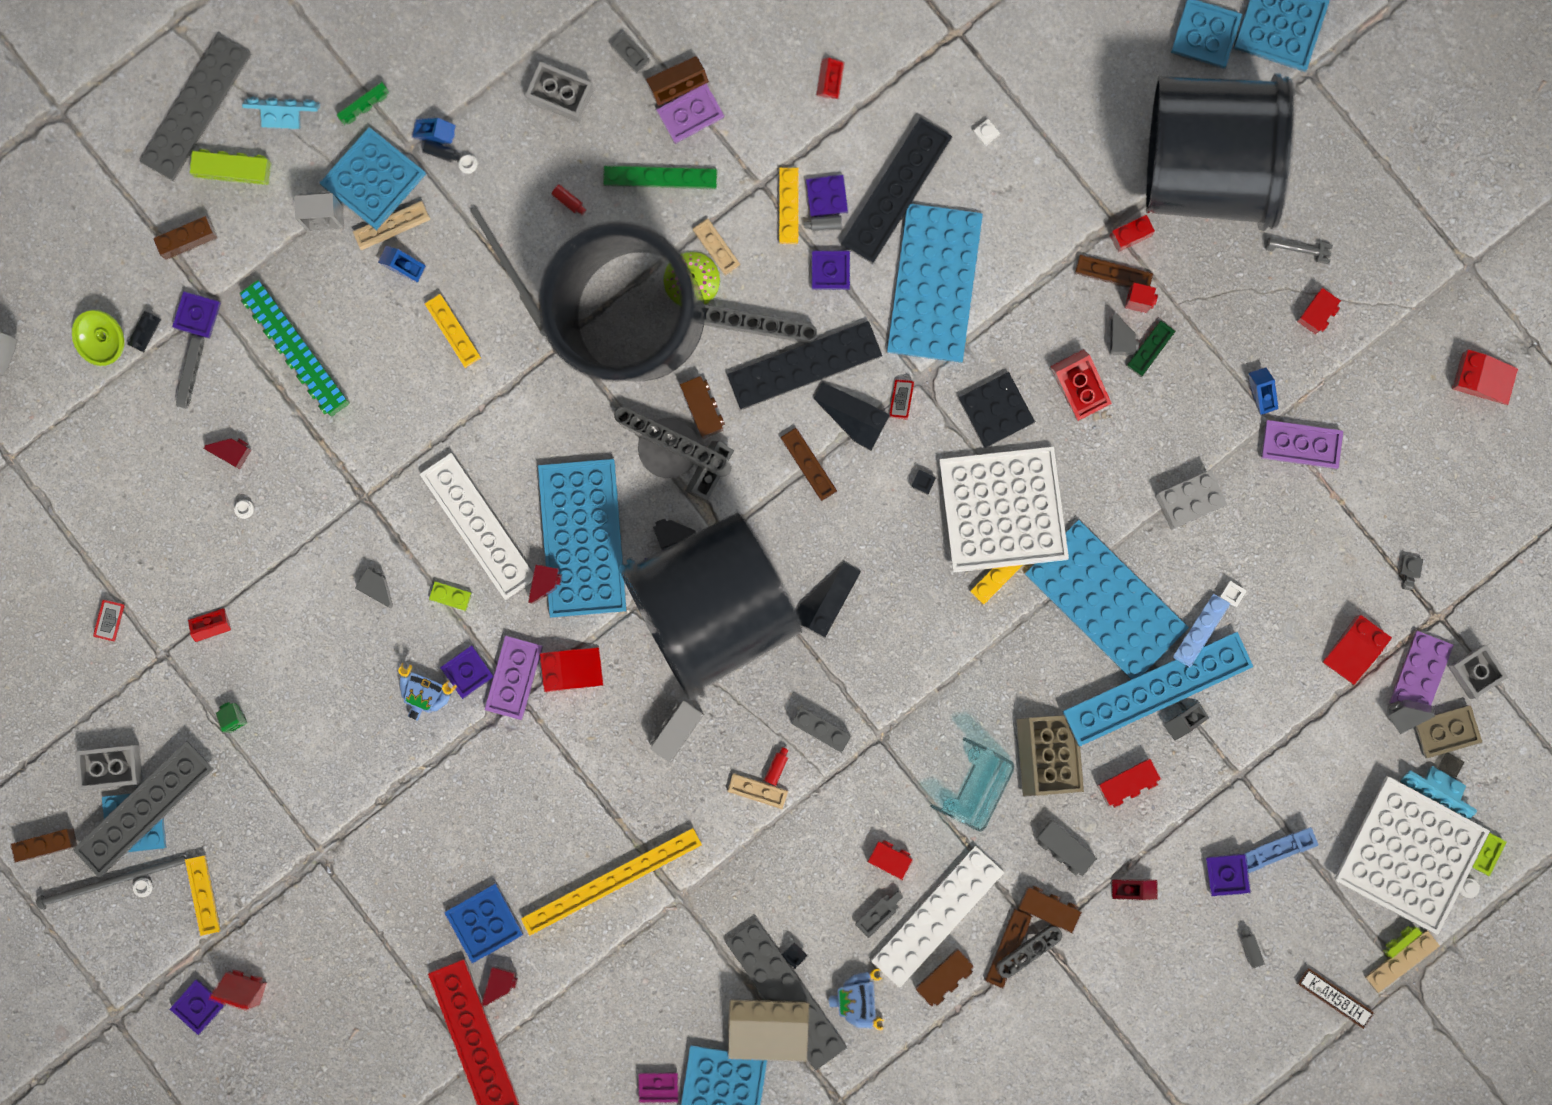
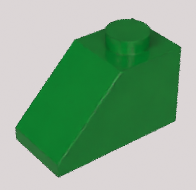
[216,702,248,733]

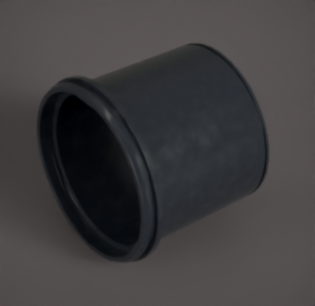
[1146,73,1294,231]
[538,222,705,382]
[619,512,803,700]

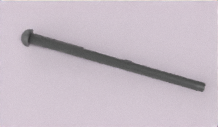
[471,207,545,336]
[36,856,186,910]

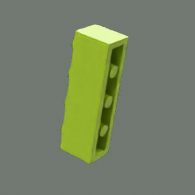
[189,149,271,185]

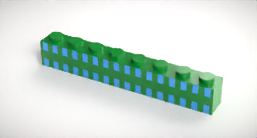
[240,280,350,417]

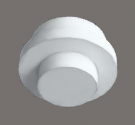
[458,155,478,174]
[234,500,254,519]
[133,878,153,897]
[1460,878,1479,898]

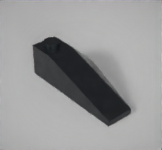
[813,382,890,451]
[796,562,861,639]

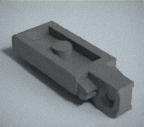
[855,891,903,938]

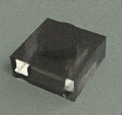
[1437,753,1465,779]

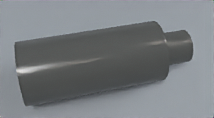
[804,216,842,231]
[1241,928,1265,968]

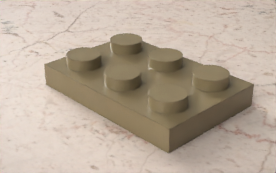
[1415,705,1482,759]

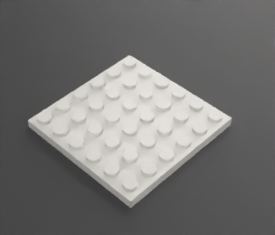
[939,447,1069,573]
[1334,776,1490,935]

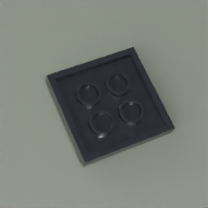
[958,372,1035,449]

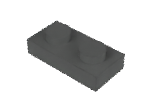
[611,32,650,74]

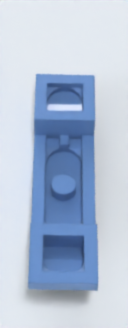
[1243,827,1319,873]

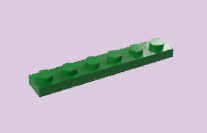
[603,166,717,189]

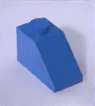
[412,118,456,144]
[378,246,426,283]
[1248,367,1279,415]

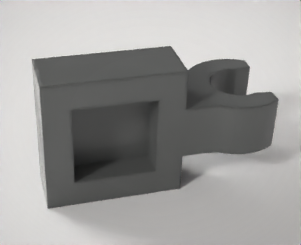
[1399,555,1424,591]

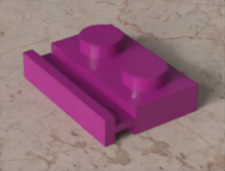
[639,1073,678,1103]

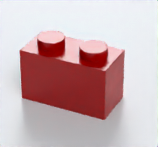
[1110,214,1155,252]
[1125,283,1158,313]
[1297,288,1341,335]
[867,840,913,880]

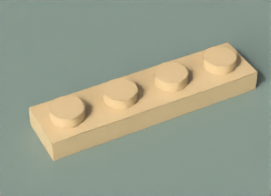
[353,201,431,250]
[1365,930,1440,993]

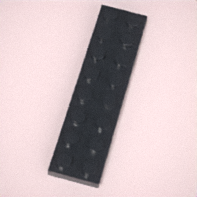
[841,117,953,264]
[727,321,883,411]

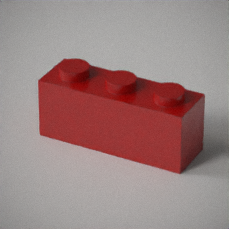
[1097,759,1161,808]

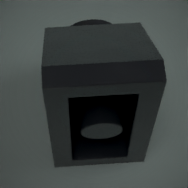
[653,519,696,550]

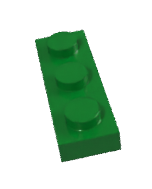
[336,82,389,125]

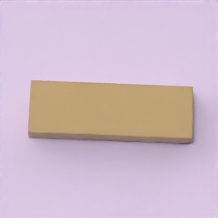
[692,218,740,276]
[727,773,788,809]

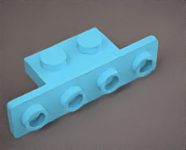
[242,97,320,129]
[1400,766,1477,819]

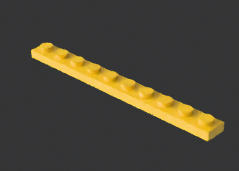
[521,828,702,936]

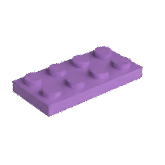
[1261,420,1343,469]
[1389,631,1453,705]
[485,636,543,720]

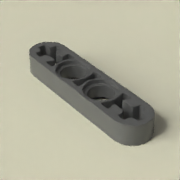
[176,335,205,409]
[996,925,1062,978]

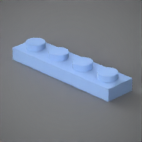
[1174,594,1230,667]

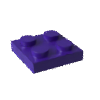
[806,175,848,218]
[812,251,850,290]
[172,291,221,339]
[440,645,494,699]
[1206,853,1251,897]
[170,979,226,1035]

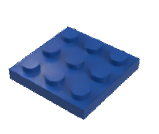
[444,884,524,964]

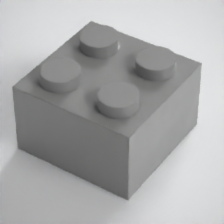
[1448,645,1508,699]

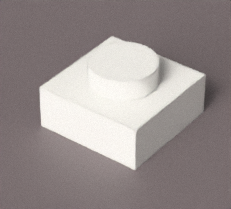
[973,119,1000,147]
[1220,581,1246,608]

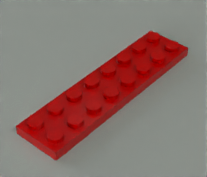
[428,959,520,1105]

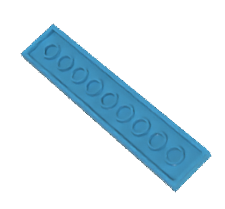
[1062,632,1254,747]

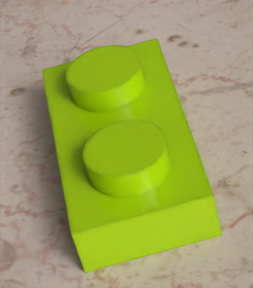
[429,582,472,611]
[1472,833,1507,876]
[1383,926,1422,958]

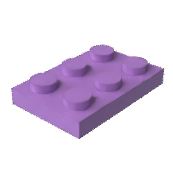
[657,83,725,144]

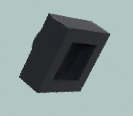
[911,469,936,495]
[782,942,808,969]

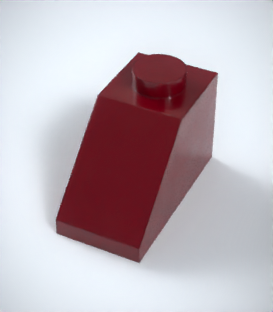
[203,438,252,470]
[528,565,562,604]
[1112,879,1158,900]
[481,966,518,1006]

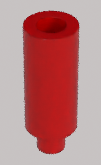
[551,184,586,215]
[763,747,789,786]

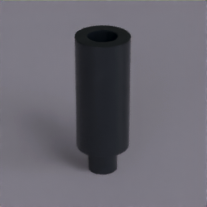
[423,140,461,163]

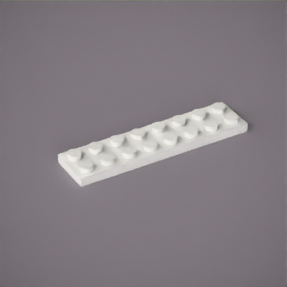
[420,453,534,600]
[871,846,1004,988]

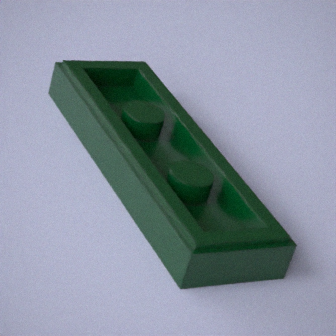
[1126,320,1176,377]

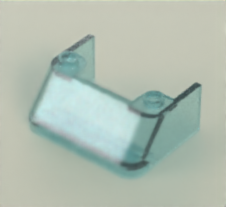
[930,737,1014,832]

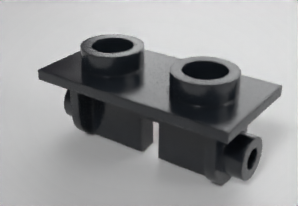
[127,311,161,353]

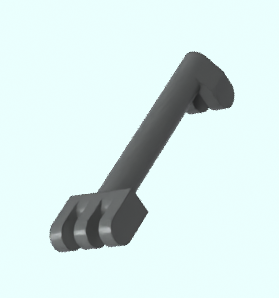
[1266,238,1333,264]

